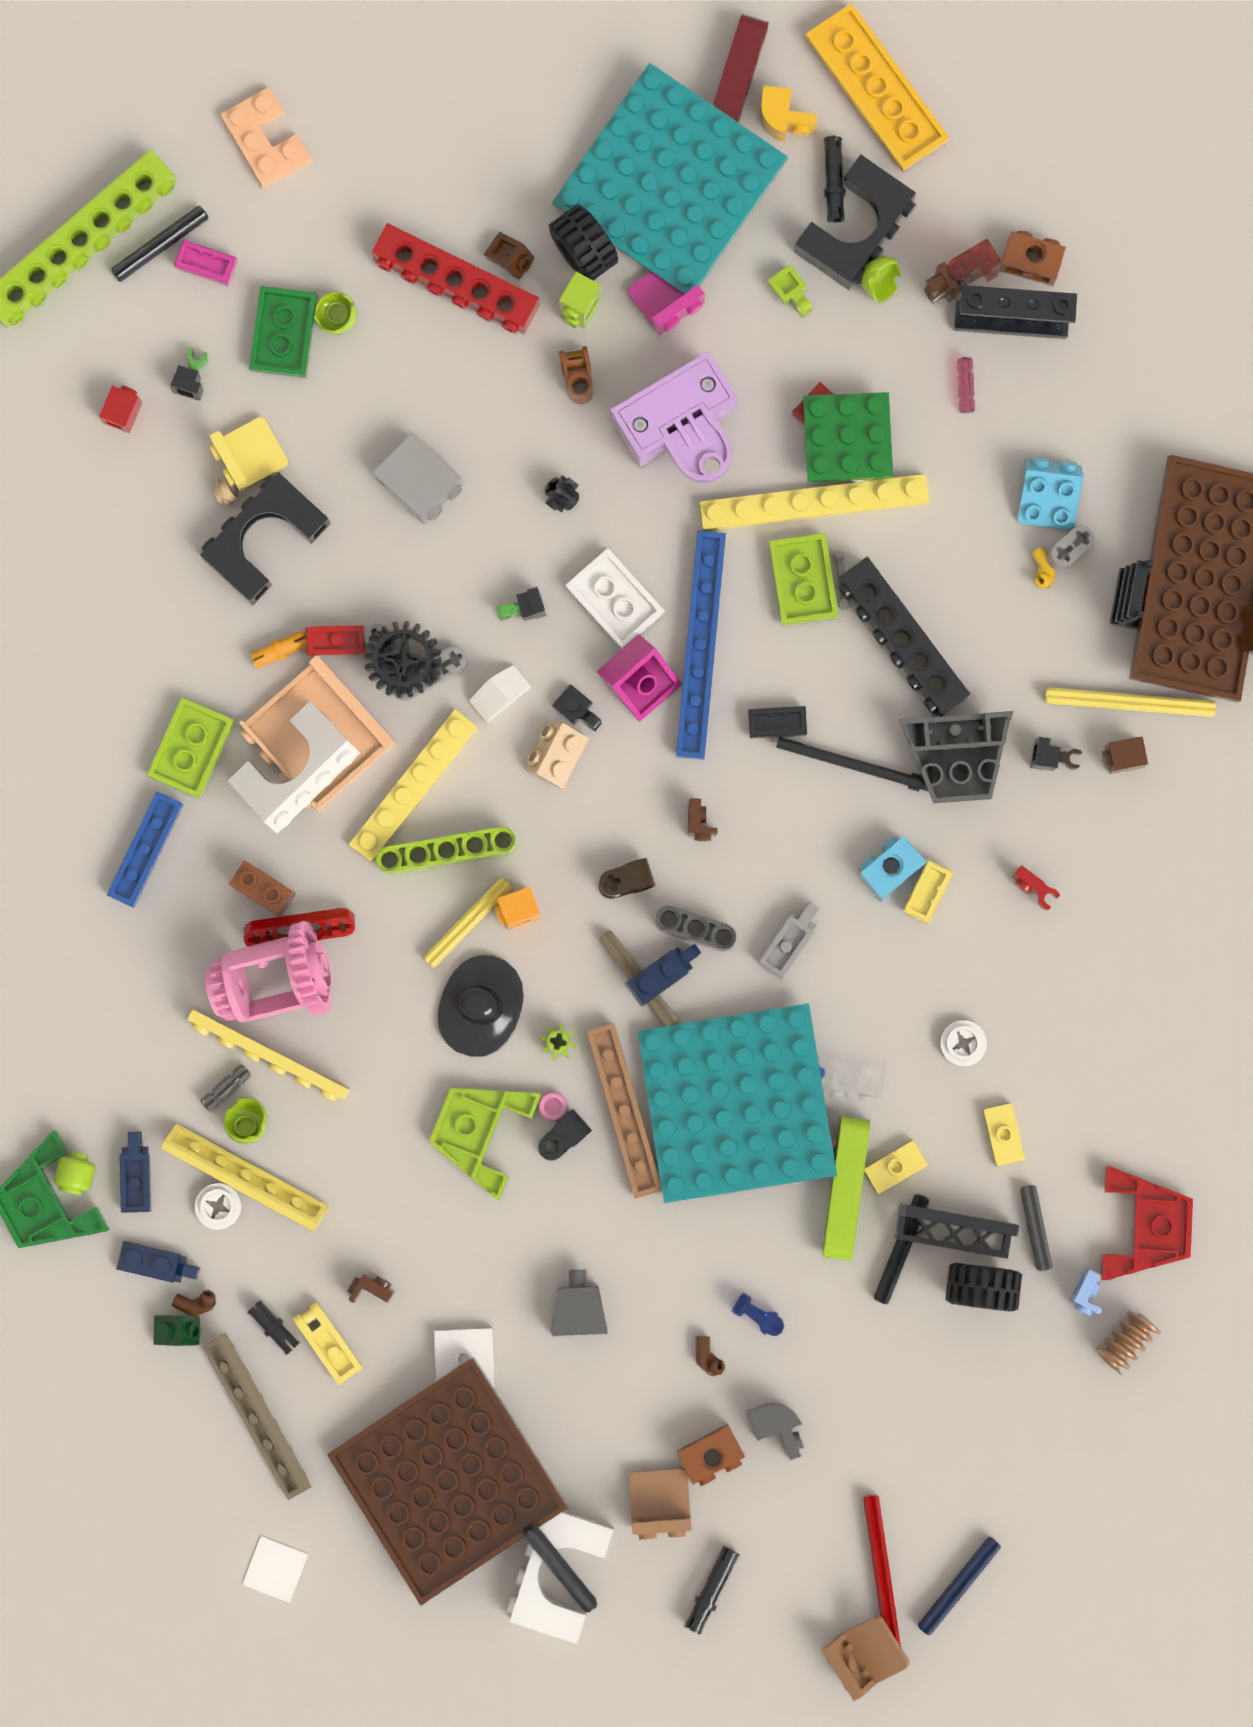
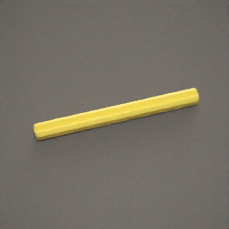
[1045,687,1216,717]

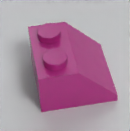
[597,634,682,722]

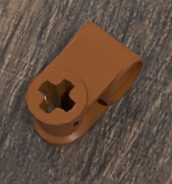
[559,346,593,404]

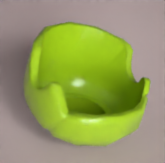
[861,256,902,303]
[314,291,357,335]
[223,1097,268,1144]

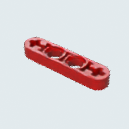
[243,908,355,947]

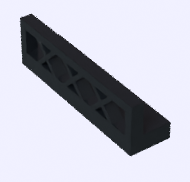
[894,1204,1019,1259]

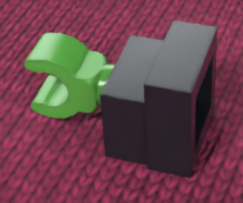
[170,348,208,401]
[496,587,547,621]

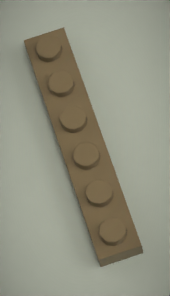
[202,1333,312,1500]

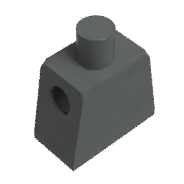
[552,1269,608,1336]

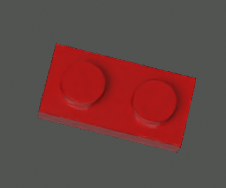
[305,625,365,656]

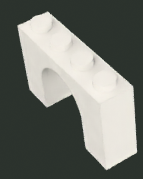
[228,701,360,833]
[506,1511,614,1644]

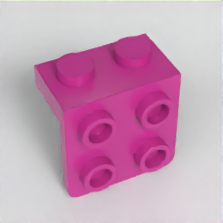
[628,272,705,335]

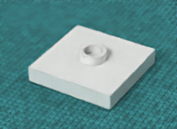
[434,1328,495,1387]

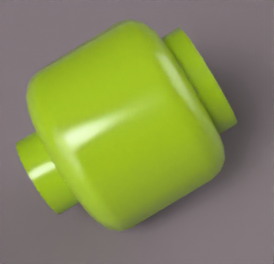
[54,1151,96,1196]

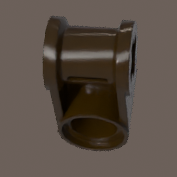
[598,858,656,899]

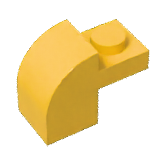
[760,86,817,141]

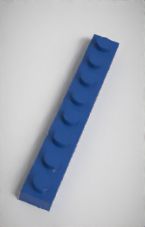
[676,531,726,760]

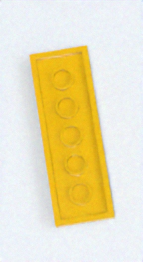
[805,3,949,172]

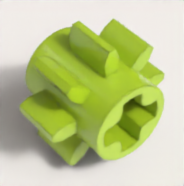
[540,1024,576,1060]

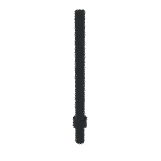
[776,737,928,792]

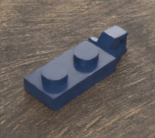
[625,944,701,1007]
[119,1131,152,1213]
[116,1241,200,1283]

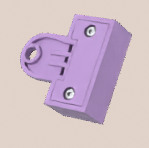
[610,351,738,483]

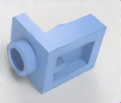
[1070,1269,1102,1316]

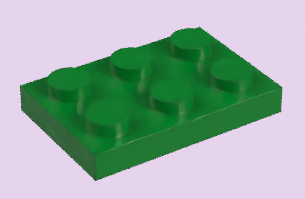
[249,286,318,378]

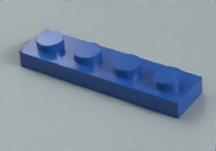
[107,791,184,908]

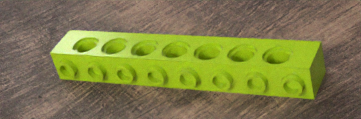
[0,149,177,329]

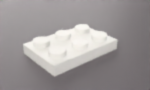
[565,548,665,649]

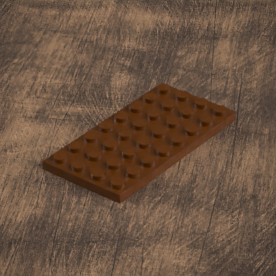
[1129,455,1253,702]

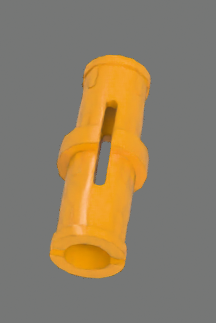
[250,630,306,670]

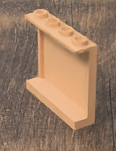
[239,655,395,812]

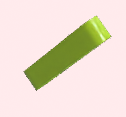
[376,827,517,875]
[822,1116,870,1261]

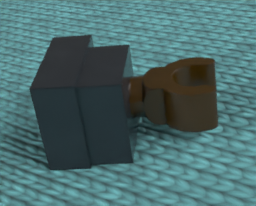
[1030,737,1082,771]

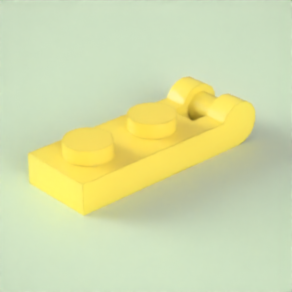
[293,1301,363,1385]

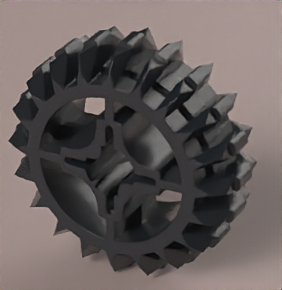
[364,621,442,699]

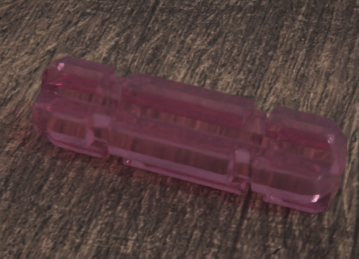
[957,357,975,414]

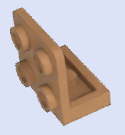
[629,1469,692,1540]
[822,1615,910,1701]

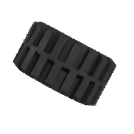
[549,204,618,281]
[945,1263,1022,1312]

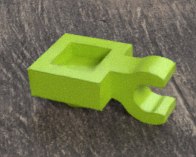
[768,264,812,318]

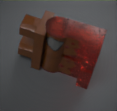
[924,238,1002,304]

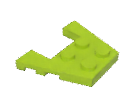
[429,1088,541,1200]

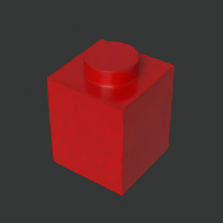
[99,385,142,433]

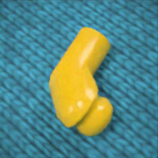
[1031,546,1056,589]

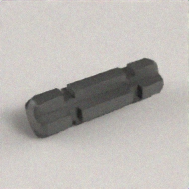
[200,1065,251,1111]

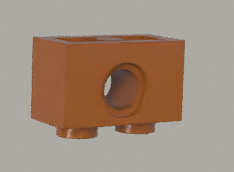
[999,231,1066,286]
[229,860,296,917]
[676,1424,745,1486]

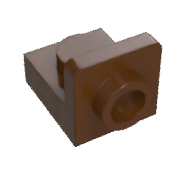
[484,231,534,280]
[688,798,718,841]

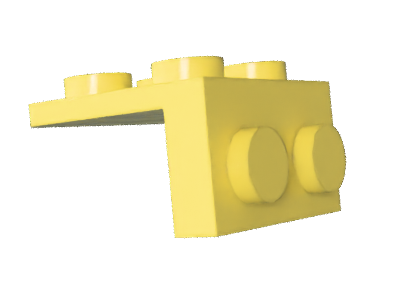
[209,417,289,492]

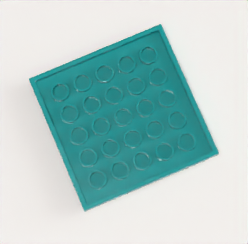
[552,62,788,294]
[637,1003,837,1204]

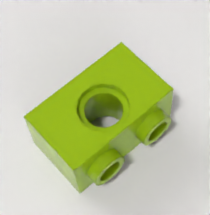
[559,271,602,329]

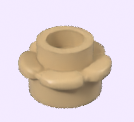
[213,479,239,506]

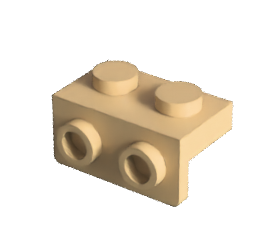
[525,720,589,789]

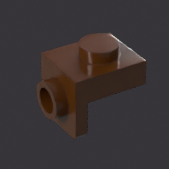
[347,1274,395,1303]

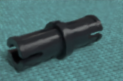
[247,1300,300,1355]

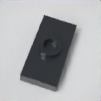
[748,706,807,739]

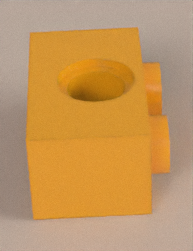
[494,887,541,930]

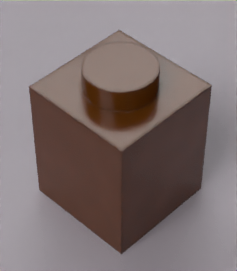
[1102,736,1148,774]

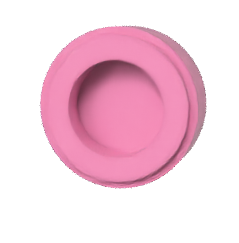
[538,1092,568,1121]

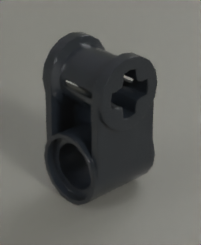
[538,1109,592,1161]

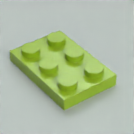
[769,533,839,627]
[146,697,235,799]

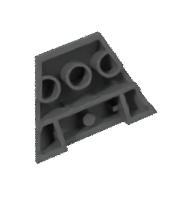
[898,711,1013,804]

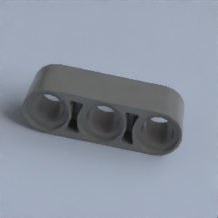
[655,906,737,952]

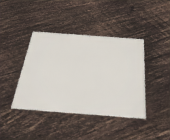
[242,1536,308,1603]

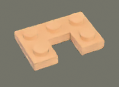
[220,87,312,188]

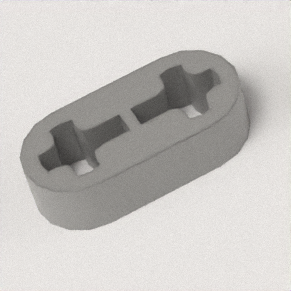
[1046,525,1095,571]

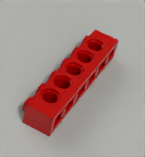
[372,223,540,335]

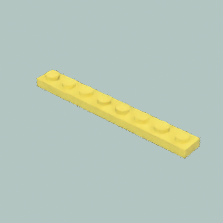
[700,474,929,531]

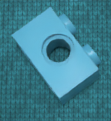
[858,836,926,902]

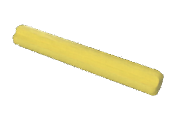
[424,878,512,968]

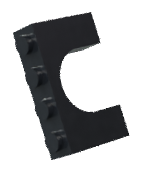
[794,154,916,290]
[200,472,331,606]

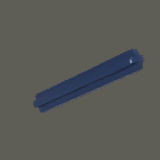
[918,1537,1001,1636]

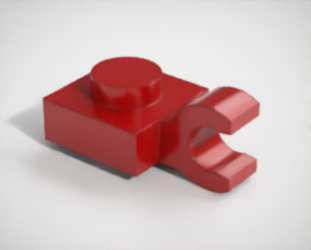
[1012,865,1060,911]

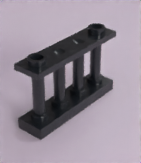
[954,285,1077,339]

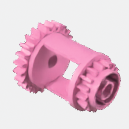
[205,921,332,1023]

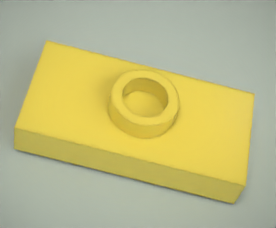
[902,860,954,924]
[983,1103,1025,1166]
[864,1140,928,1195]

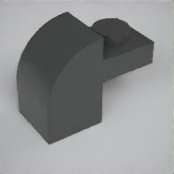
[747,1403,804,1460]

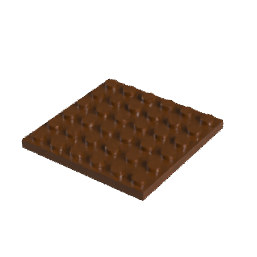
[327,1357,569,1606]

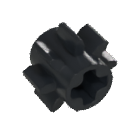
[544,475,579,512]

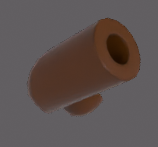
[172,1290,216,1316]
[696,1336,725,1376]

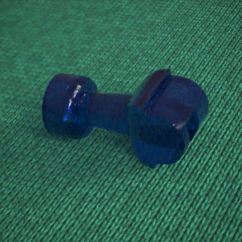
[731,1292,784,1336]

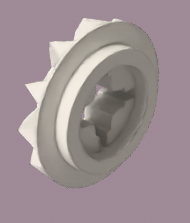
[940,1020,987,1067]
[195,1183,242,1230]

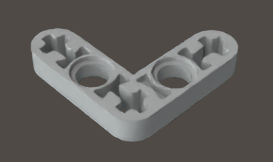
[364,624,468,701]

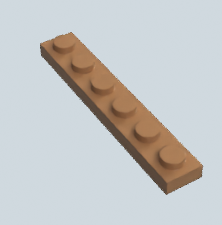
[587,1023,662,1198]

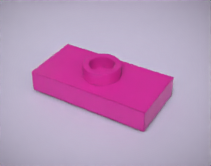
[174,239,238,286]

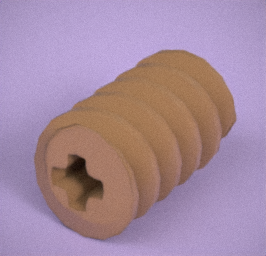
[1096,1312,1161,1376]

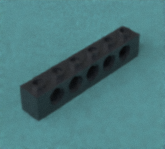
[838,556,970,717]

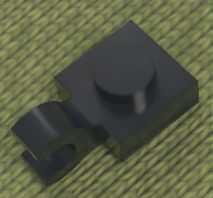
[552,684,602,732]

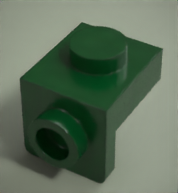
[153,1315,201,1346]

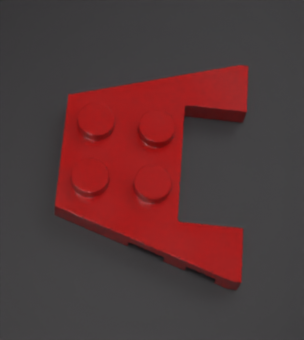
[1101,1166,1193,1281]

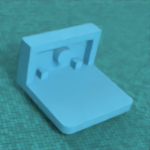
[1018,457,1083,530]

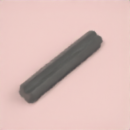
[1020,1185,1053,1271]

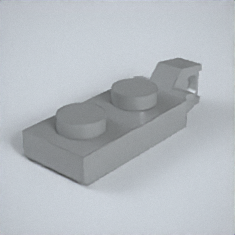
[758,902,819,979]

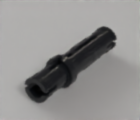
[824,135,846,223]
[684,1546,740,1635]

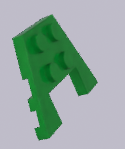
[0,1130,110,1248]

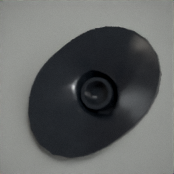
[438,955,524,1057]

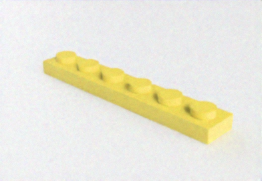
[349,710,478,863]
[187,1009,349,1102]
[161,1123,329,1232]

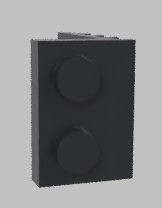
[1109,560,1154,630]

